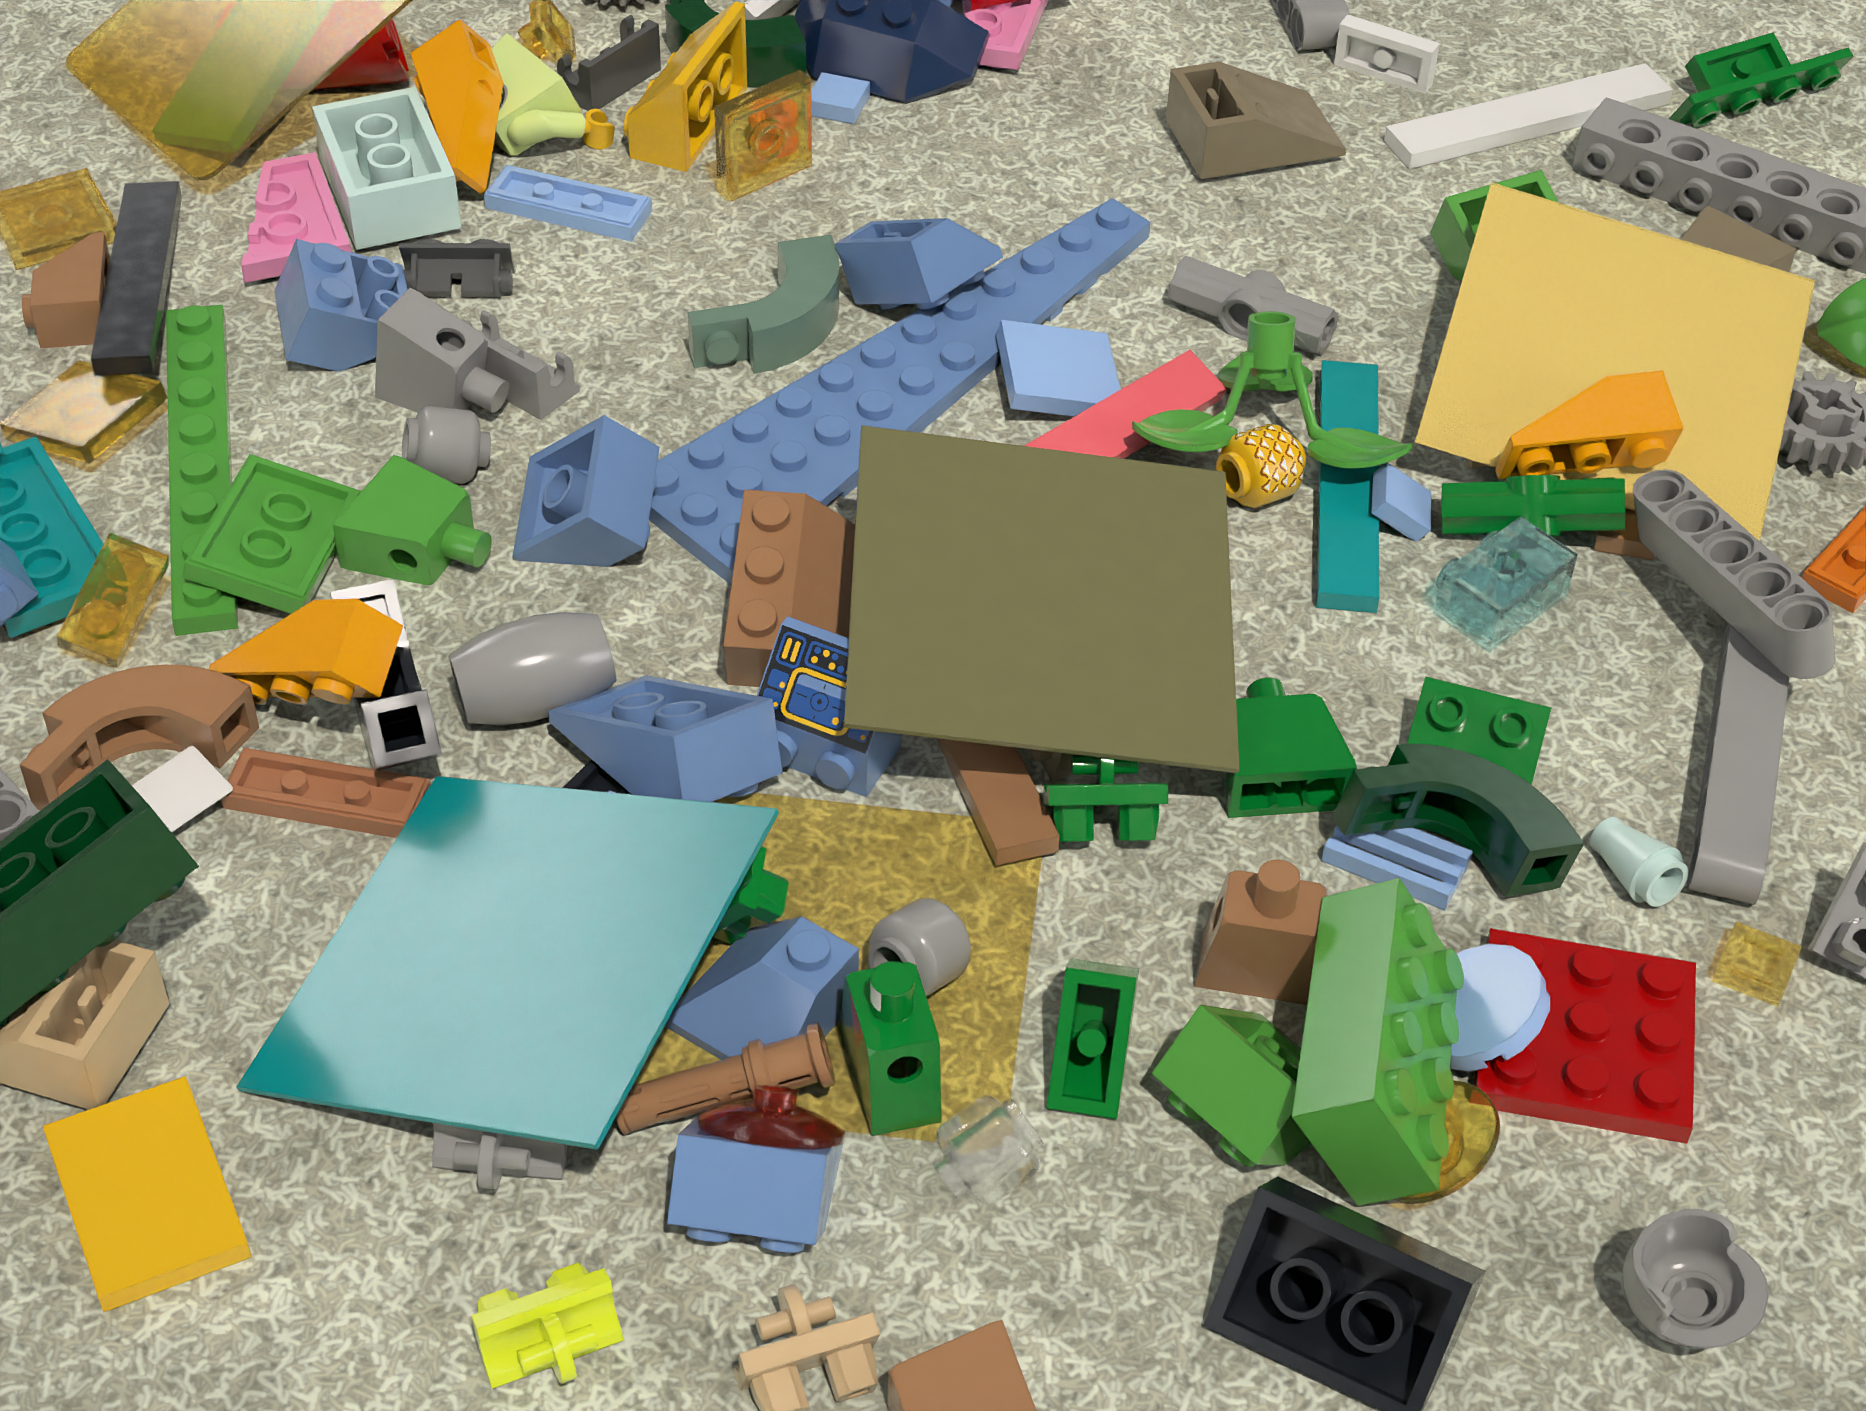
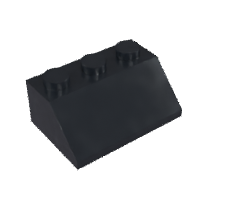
[1203,1176,1486,1411]

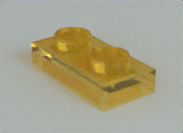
[57,533,169,669]

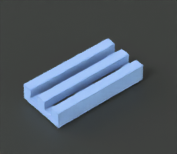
[1322,825,1472,910]

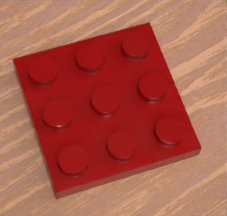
[1472,928,1696,1144]

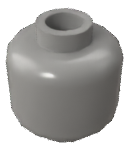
[402,405,491,485]
[868,898,971,996]

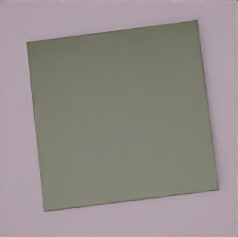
[844,425,1239,773]

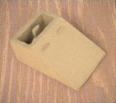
[0,940,170,1110]

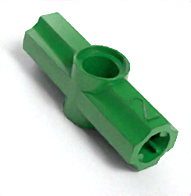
[1441,475,1625,538]

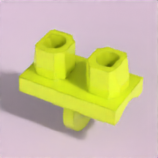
[471,1262,624,1389]

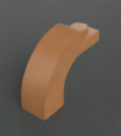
[19,664,259,810]

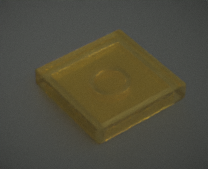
[714,70,812,202]
[0,168,117,270]
[0,360,168,463]

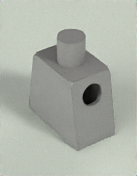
[375,288,509,413]

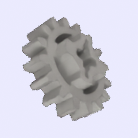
[1778,371,1866,473]

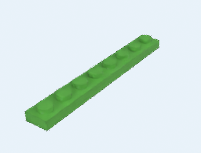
[166,304,239,636]

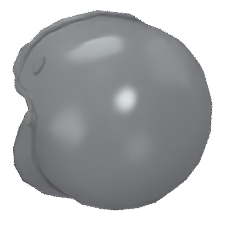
[1622,1209,1769,1349]

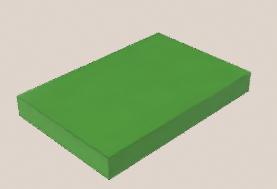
[183,454,361,614]

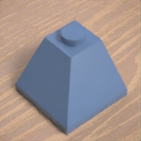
[665,916,859,1060]

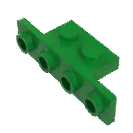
[1668,32,1854,127]

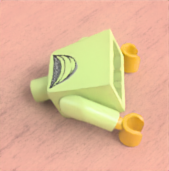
[492,33,615,156]

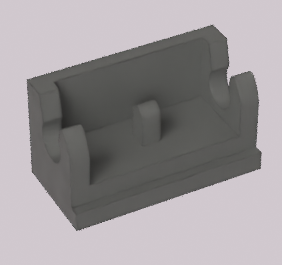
[557,15,661,111]

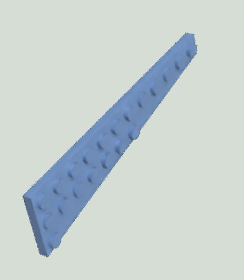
[649,198,1151,585]

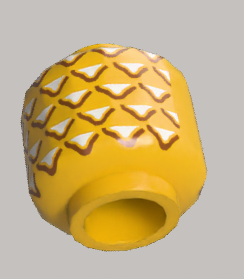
[1216,424,1306,508]

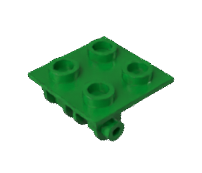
[1407,676,1552,785]

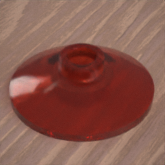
[698,1085,845,1149]

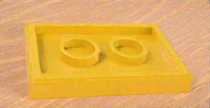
[42,1076,252,1313]

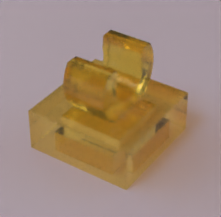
[518,0,577,62]

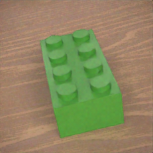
[1292,878,1464,1206]

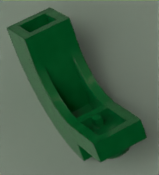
[665,0,807,88]
[1332,744,1584,897]

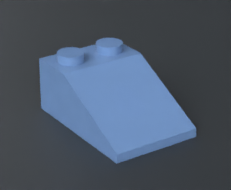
[548,675,783,802]

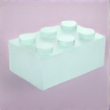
[312,87,461,250]

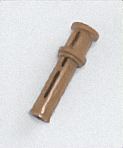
[616,1022,836,1135]

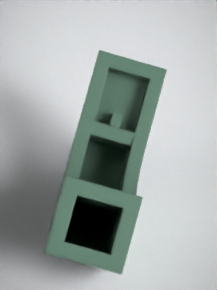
[688,235,839,374]

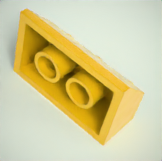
[623,1,747,172]

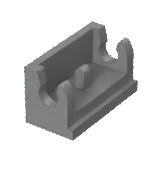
[462,310,580,420]

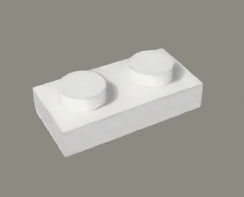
[1334,14,1440,94]

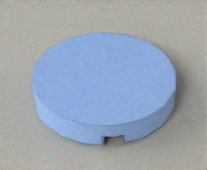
[1450,944,1550,1071]

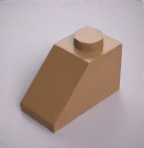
[22,232,110,349]

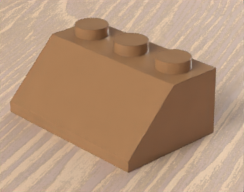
[723,489,855,687]

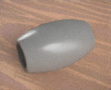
[448,612,617,725]

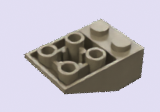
[1166,62,1346,179]

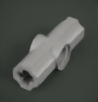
[1168,256,1339,356]

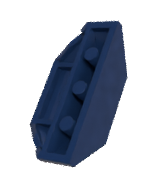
[794,0,990,104]

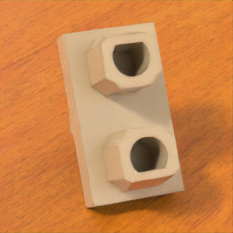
[733,1284,880,1411]

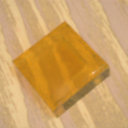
[1712,921,1802,1007]

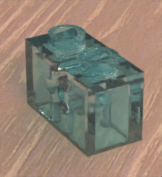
[1433,517,1578,652]

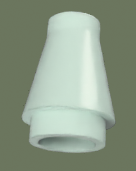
[1590,817,1688,907]

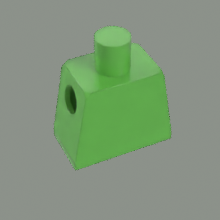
[332,455,492,586]

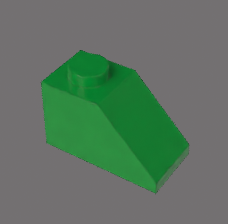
[1046,958,1139,1119]

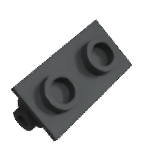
[399,239,516,298]

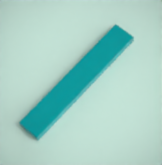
[1316,360,1380,613]

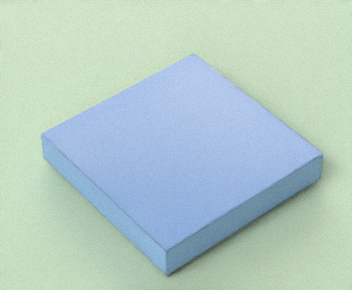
[996,320,1121,416]

